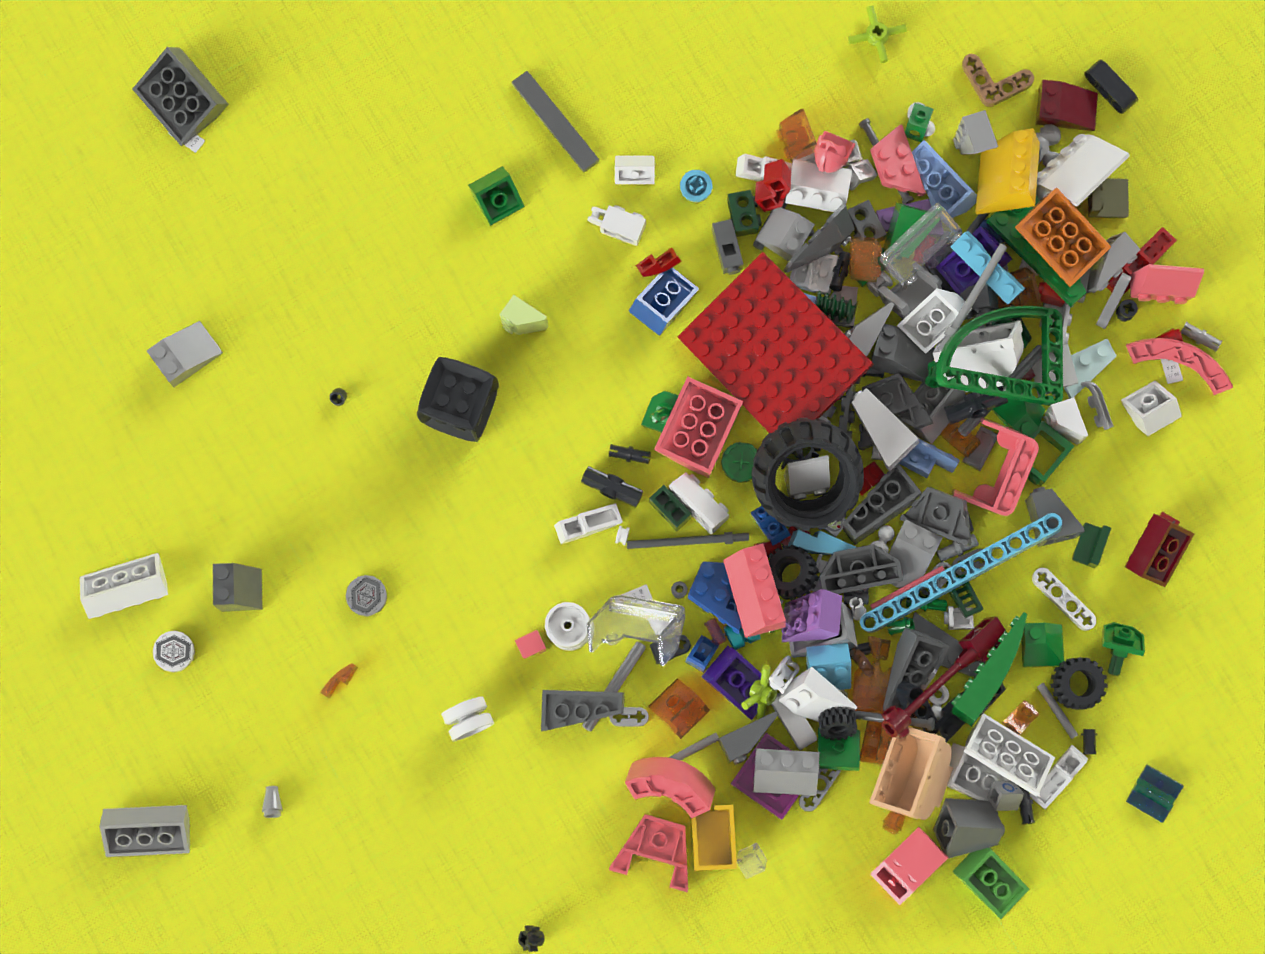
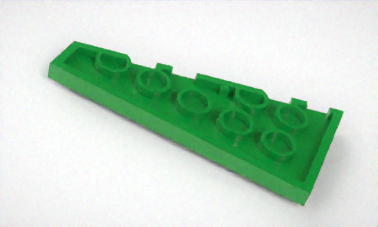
[987,195,1087,308]

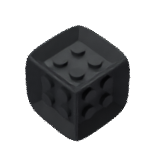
[417,357,499,442]

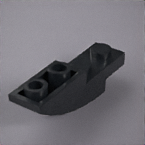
[934,683,1006,743]

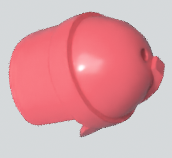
[814,131,856,173]

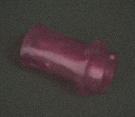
[704,618,727,646]

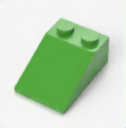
[952,848,1029,919]

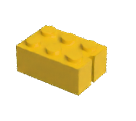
[691,805,737,871]

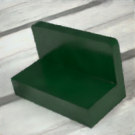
[1072,522,1111,569]

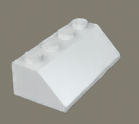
[80,553,168,619]

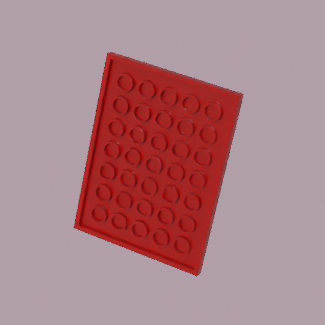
[677,252,874,433]

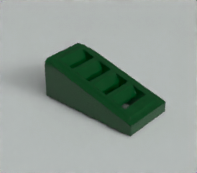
[945,574,984,619]

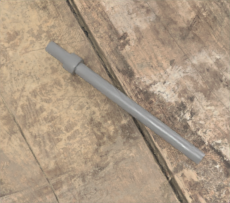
[937,244,1007,351]

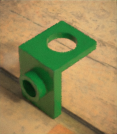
[905,103,934,142]

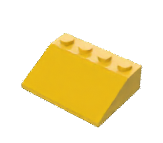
[975,128,1040,215]

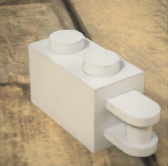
[587,205,646,246]

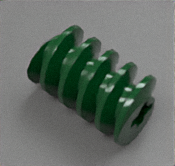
[815,290,858,325]

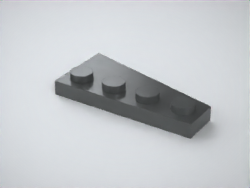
[912,612,986,678]
[541,690,624,731]

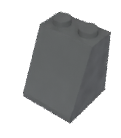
[1025,487,1084,547]
[213,563,263,612]
[933,798,1005,858]

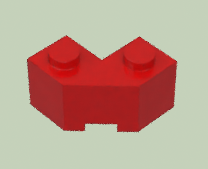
[755,159,791,212]

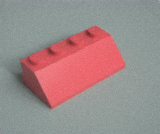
[723,544,786,638]

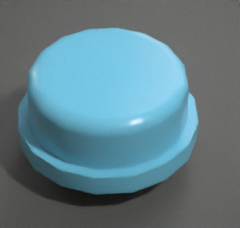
[680,170,712,202]

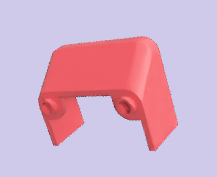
[952,417,1039,516]

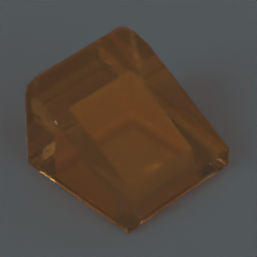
[868,636,891,660]

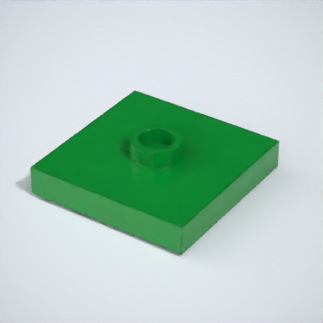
[818,728,860,771]

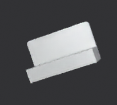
[615,156,655,184]

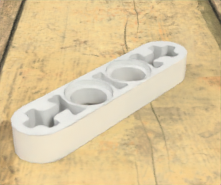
[1032,568,1096,631]

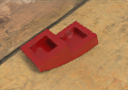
[636,247,682,277]

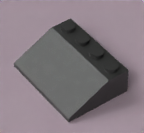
[132,47,229,146]

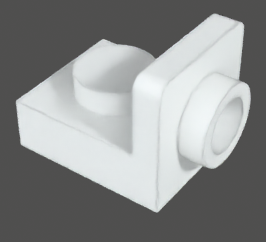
[846,159,877,190]

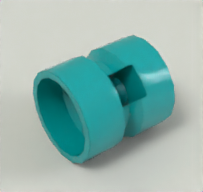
[723,625,761,650]

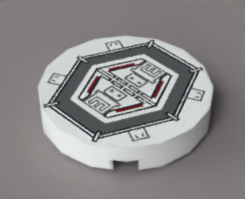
[153,631,195,672]

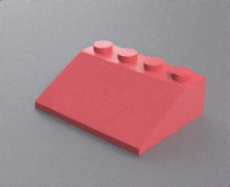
[654,376,743,478]

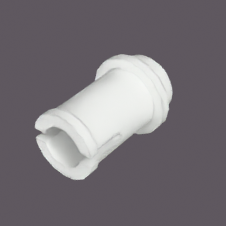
[849,597,867,621]

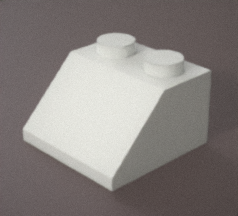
[1121,381,1182,436]
[1043,397,1088,444]

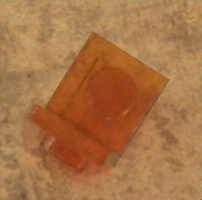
[1002,700,1039,735]

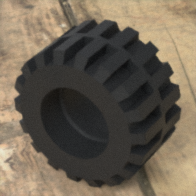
[769,545,819,601]
[1050,657,1108,710]

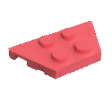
[870,125,926,197]

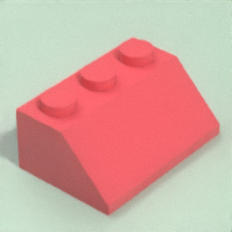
[1130,264,1204,304]

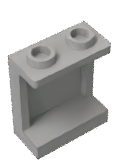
[878,262,942,319]

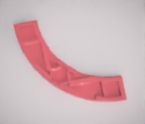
[1126,338,1233,395]

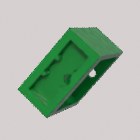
[1028,421,1074,486]

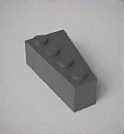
[843,463,921,545]

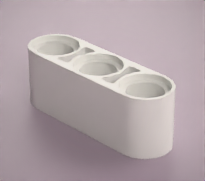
[771,692,818,750]

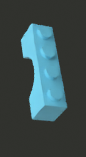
[951,231,1025,305]

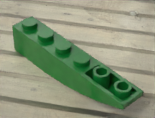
[951,612,1027,727]

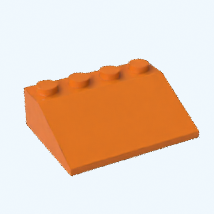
[1015,187,1111,287]

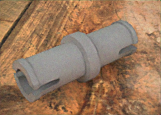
[1181,322,1222,352]
[936,534,979,562]

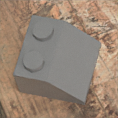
[756,207,815,261]

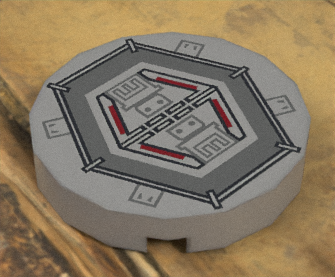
[346,575,387,617]

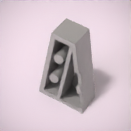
[953,110,998,155]

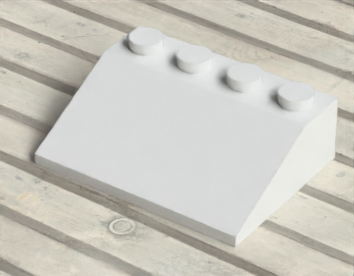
[1036,134,1130,206]
[964,713,1055,796]

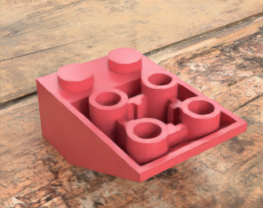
[871,827,949,905]

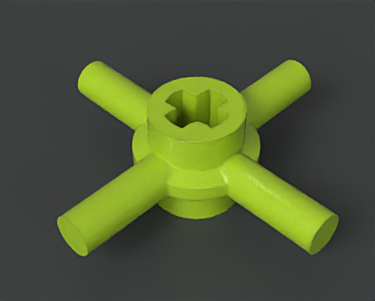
[848,5,907,63]
[741,665,785,720]

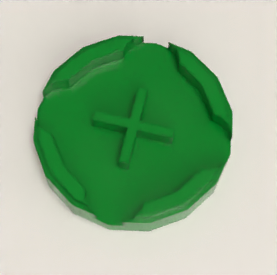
[721,442,757,483]

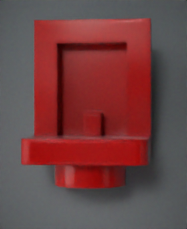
[860,461,885,496]

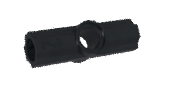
[944,386,1008,425]
[581,466,643,507]

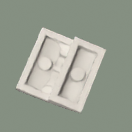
[790,254,839,296]
[1032,344,1078,395]

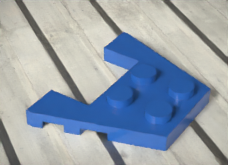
[688,562,742,634]

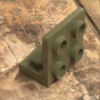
[1088,178,1129,218]

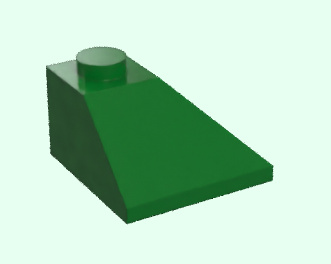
[992,385,1045,437]
[1021,623,1064,667]

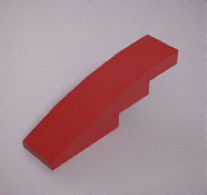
[1106,227,1177,295]

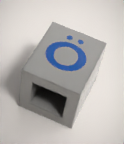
[987,781,1024,811]

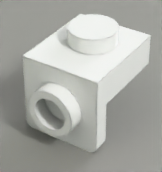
[944,606,974,630]

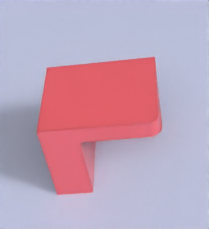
[515,630,547,659]

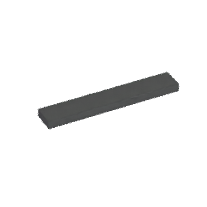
[512,71,599,173]

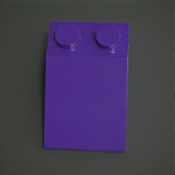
[936,227,1012,295]
[701,646,761,720]

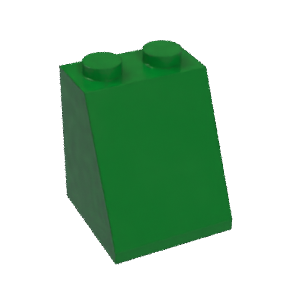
[883,203,940,260]

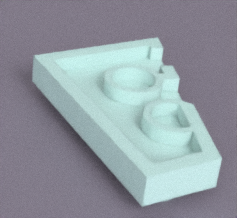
[1064,339,1116,399]

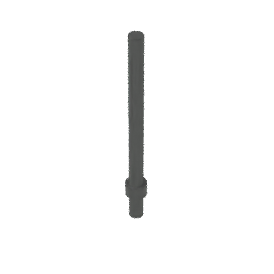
[627,532,749,549]

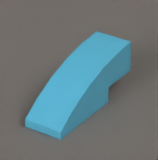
[788,530,857,555]

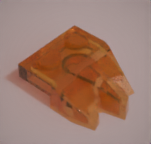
[852,659,892,714]

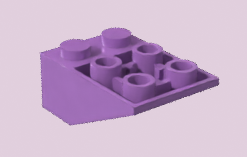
[782,589,842,642]

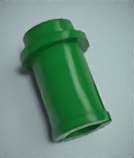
[887,617,915,635]

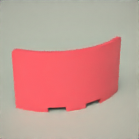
[625,757,715,818]

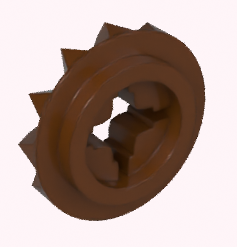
[849,648,874,677]

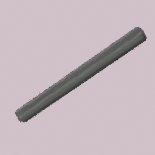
[958,345,1042,436]

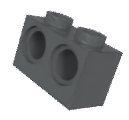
[848,200,887,250]

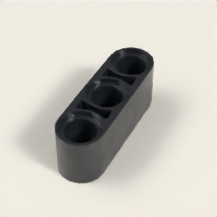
[1084,59,1138,114]
[896,681,938,735]

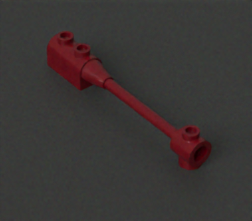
[881,616,1006,738]

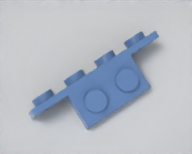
[899,436,959,478]

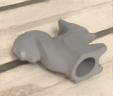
[1036,124,1061,167]

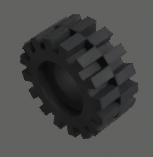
[818,707,857,741]

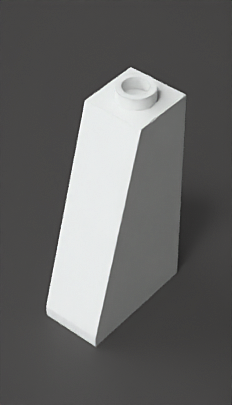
[852,388,919,471]

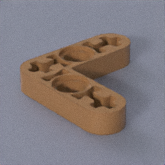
[962,54,1034,107]

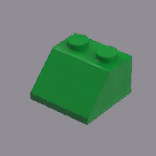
[468,166,525,226]

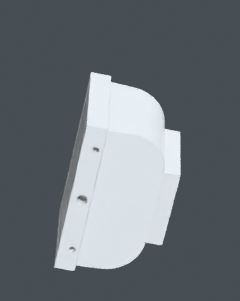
[933,320,1024,392]

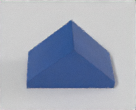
[686,635,719,672]

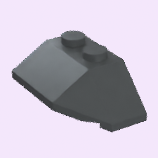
[819,544,903,594]

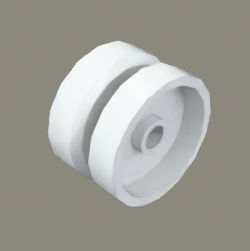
[545,602,592,651]
[442,696,494,741]

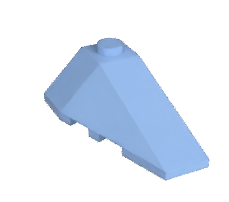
[912,140,977,220]

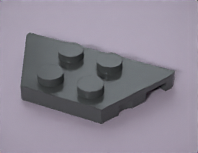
[900,487,972,546]

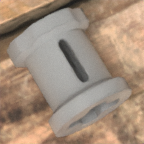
[866,271,893,297]

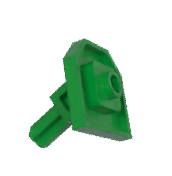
[641,391,679,433]
[1102,622,1145,676]

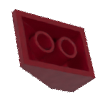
[1036,79,1098,131]

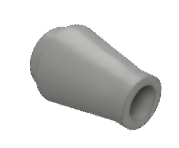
[262,786,283,818]

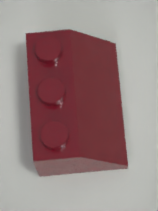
[1125,513,1195,587]

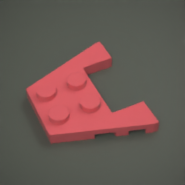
[609,814,688,892]

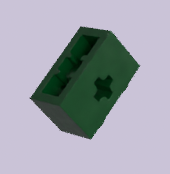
[649,485,692,532]

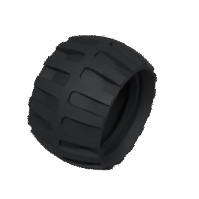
[752,418,864,531]

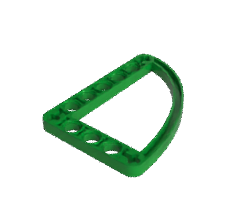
[936,306,1063,406]

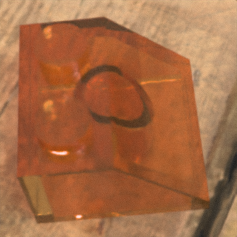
[777,108,817,163]
[648,678,710,739]

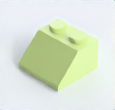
[500,295,548,335]

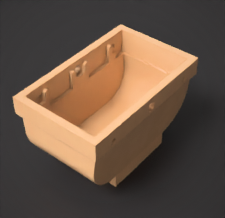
[869,727,953,820]

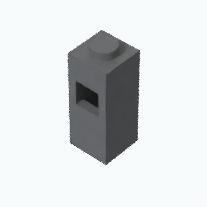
[712,219,743,275]

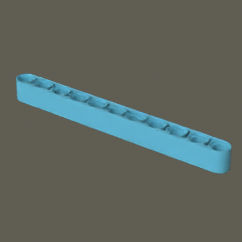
[860,513,1062,633]

